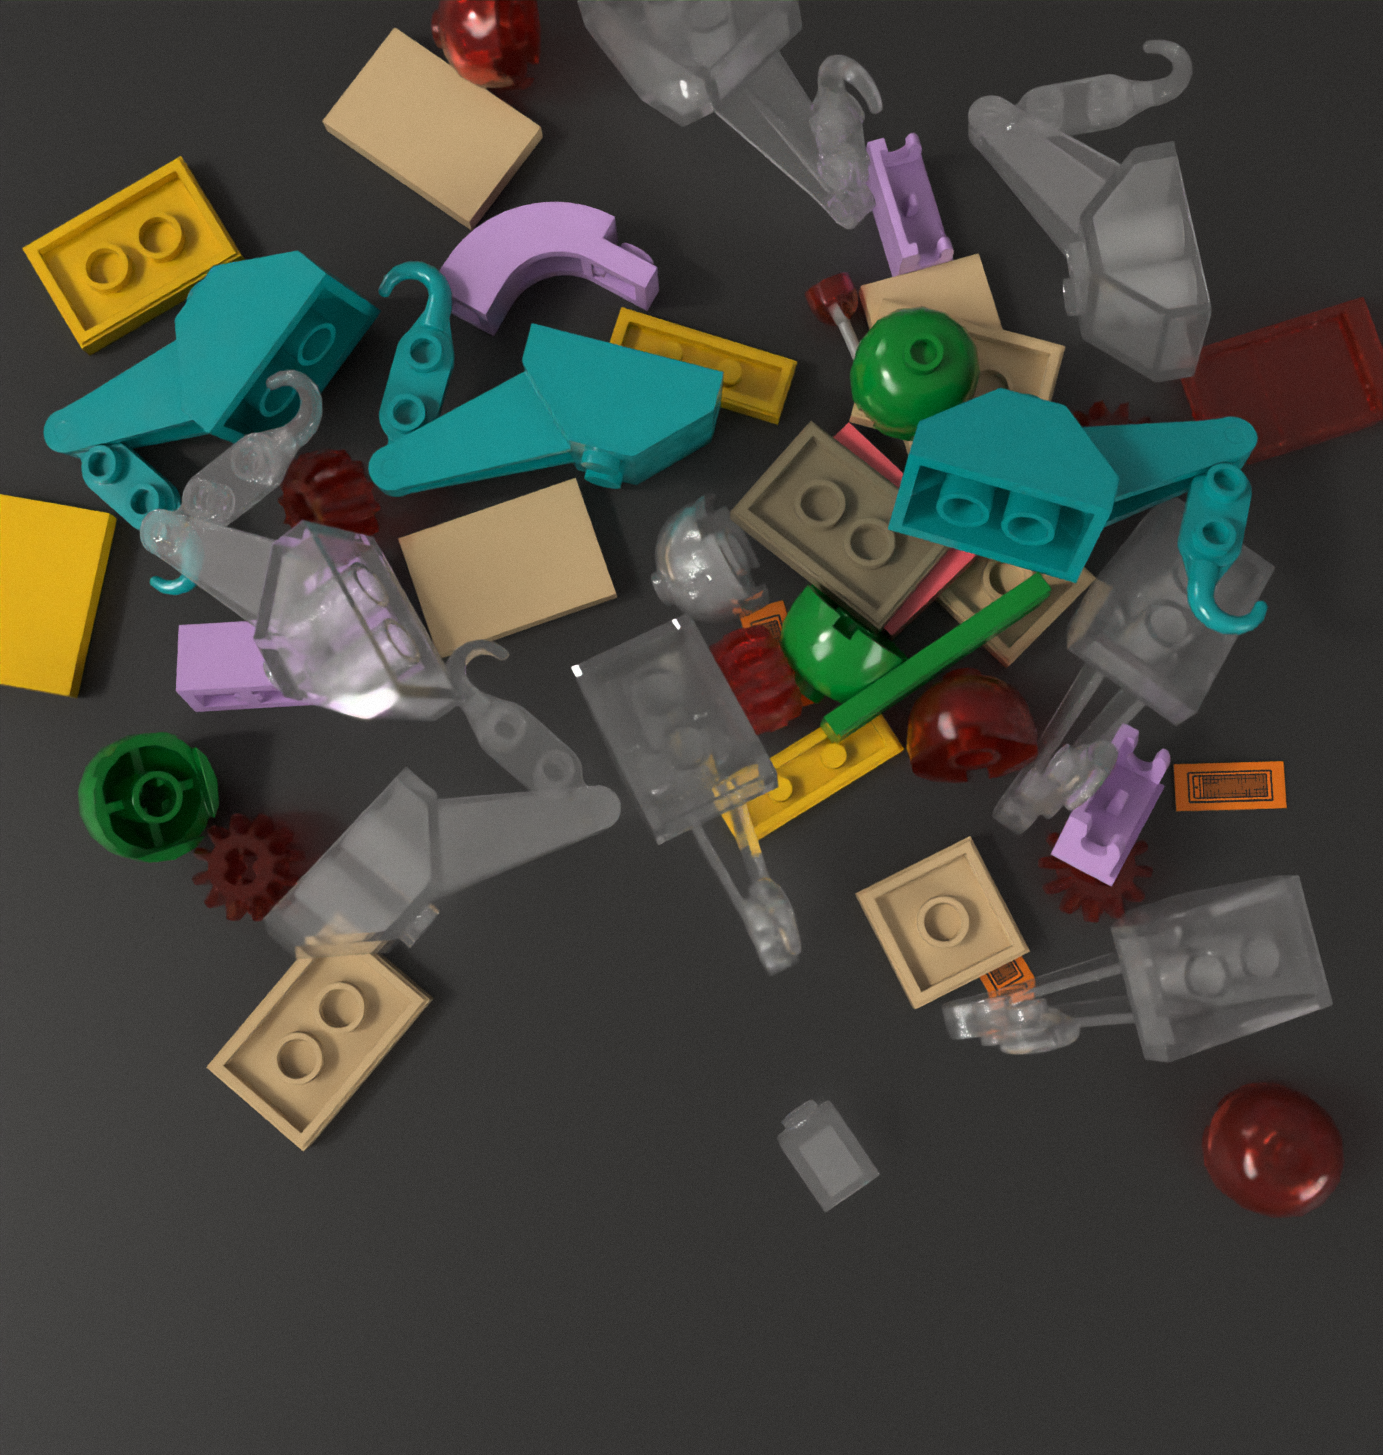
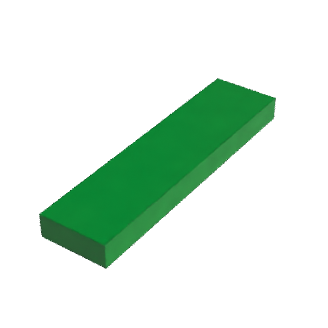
[820,571,1052,744]

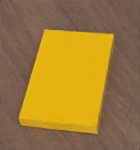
[22,156,245,356]
[0,494,117,699]

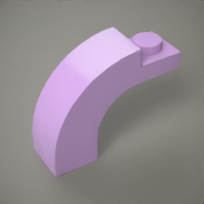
[440,202,659,336]

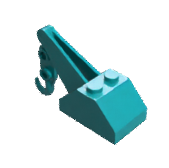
[44,250,381,596]
[369,261,724,497]
[888,388,1268,635]

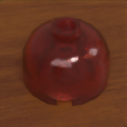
[431,0,541,91]
[906,668,1038,783]
[1202,1082,1345,1218]

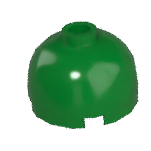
[850,306,980,441]
[779,584,909,704]
[78,732,219,863]

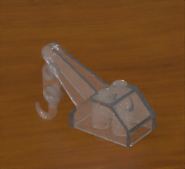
[577,0,883,229]
[968,39,1212,382]
[140,370,465,721]
[992,497,1275,836]
[571,612,802,977]
[264,639,621,959]
[941,875,1333,1063]

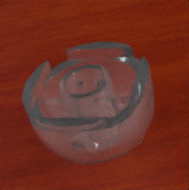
[651,493,769,625]

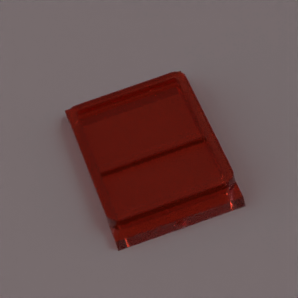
[1173,297,1383,466]

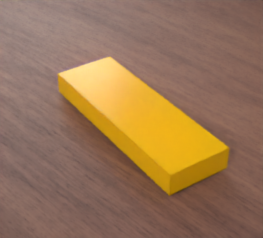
[609,307,798,425]
[709,714,904,850]

